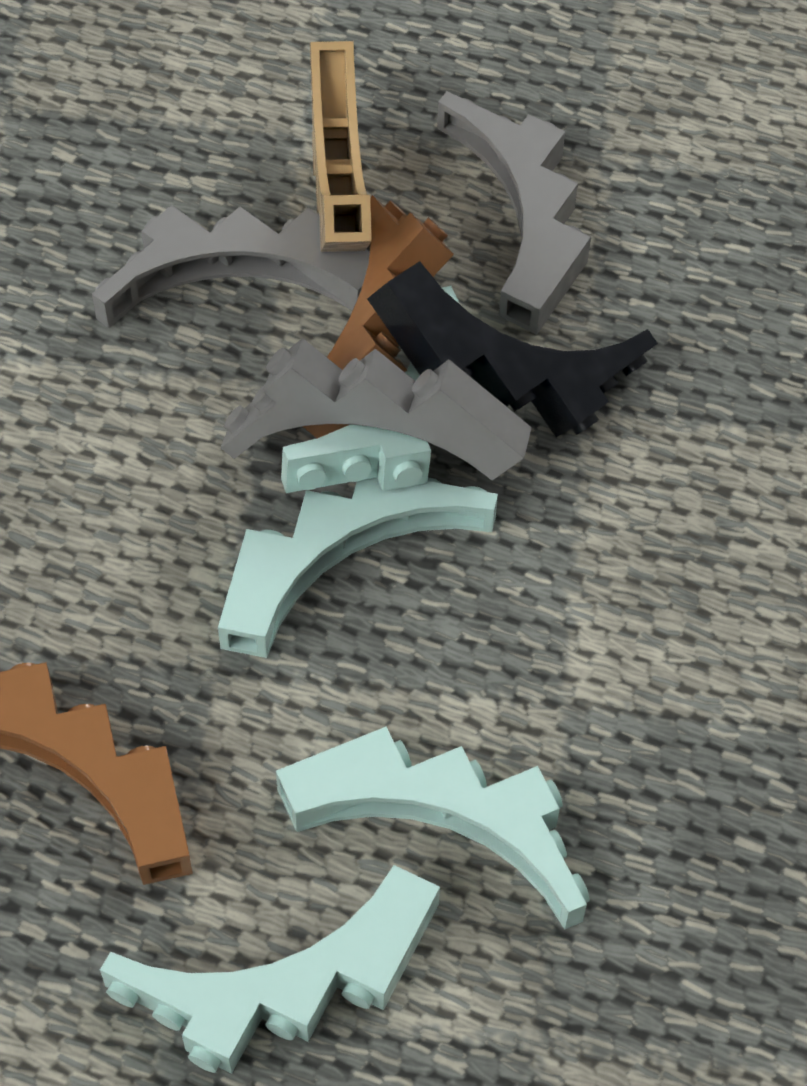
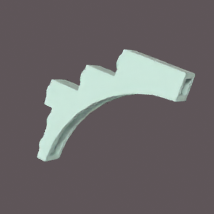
[281,286,459,493]
[218,478,498,658]
[276,726,590,930]
[100,865,440,1074]

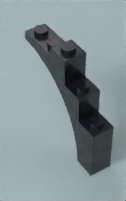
[367,261,658,437]

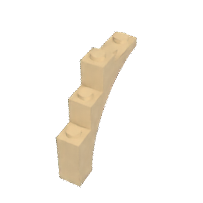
[310,41,372,252]

